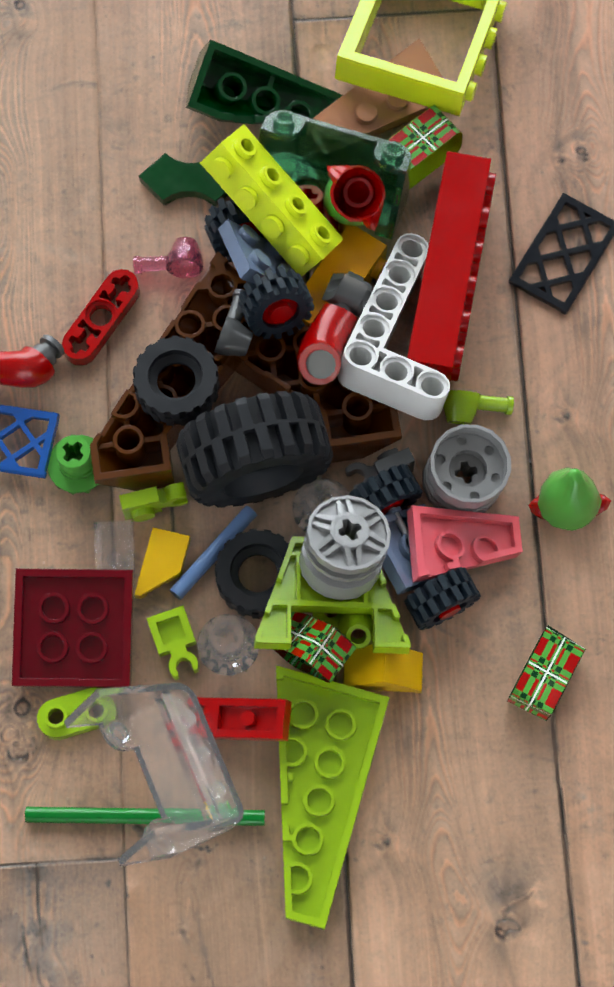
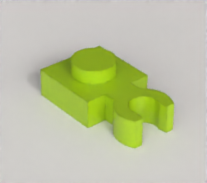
[119,482,188,522]
[146,605,199,680]

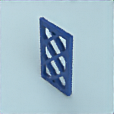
[0,405,60,479]

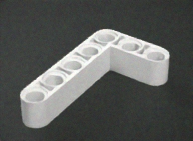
[337,233,450,420]

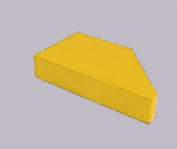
[134,527,191,599]

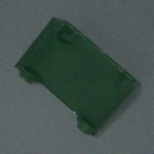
[259,110,412,240]

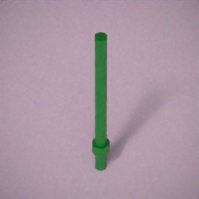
[25,805,265,830]

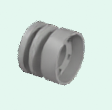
[422,424,511,513]
[299,495,391,600]

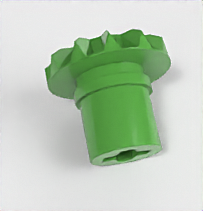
[47,435,101,495]

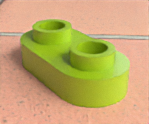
[37,687,116,740]

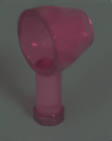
[133,237,203,278]

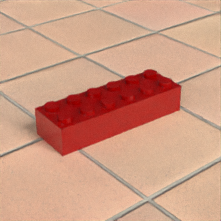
[407,151,496,383]

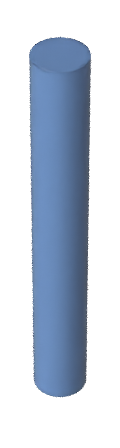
[170,505,257,600]

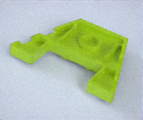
[254,536,411,654]

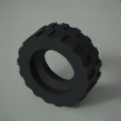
[133,336,220,426]
[215,529,290,619]

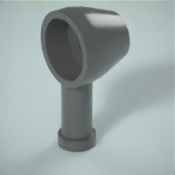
[214,289,253,356]

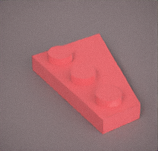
[407,505,523,583]

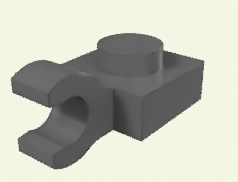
[345,447,415,489]

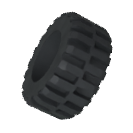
[176,391,333,508]

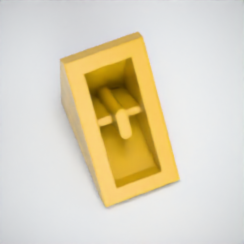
[344,645,423,693]

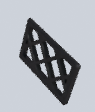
[508,193,614,314]

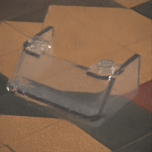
[64,683,244,866]

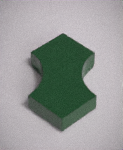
[139,153,228,207]

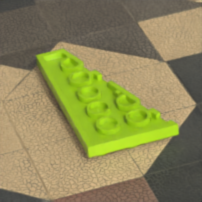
[276,665,390,930]

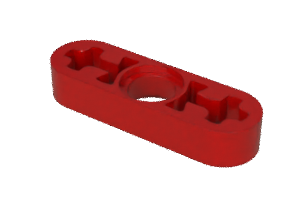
[62,269,140,366]

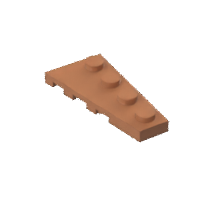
[308,38,443,157]

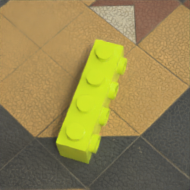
[200,124,344,276]

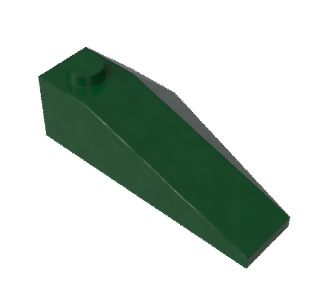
[186,39,343,128]

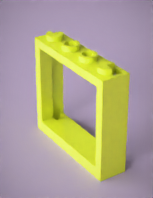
[335,0,507,116]

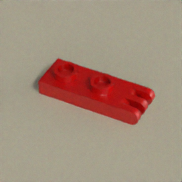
[187,697,292,741]

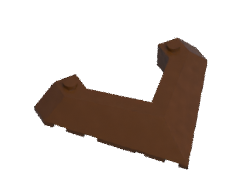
[90,251,402,491]

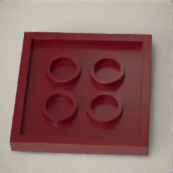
[12,568,134,688]

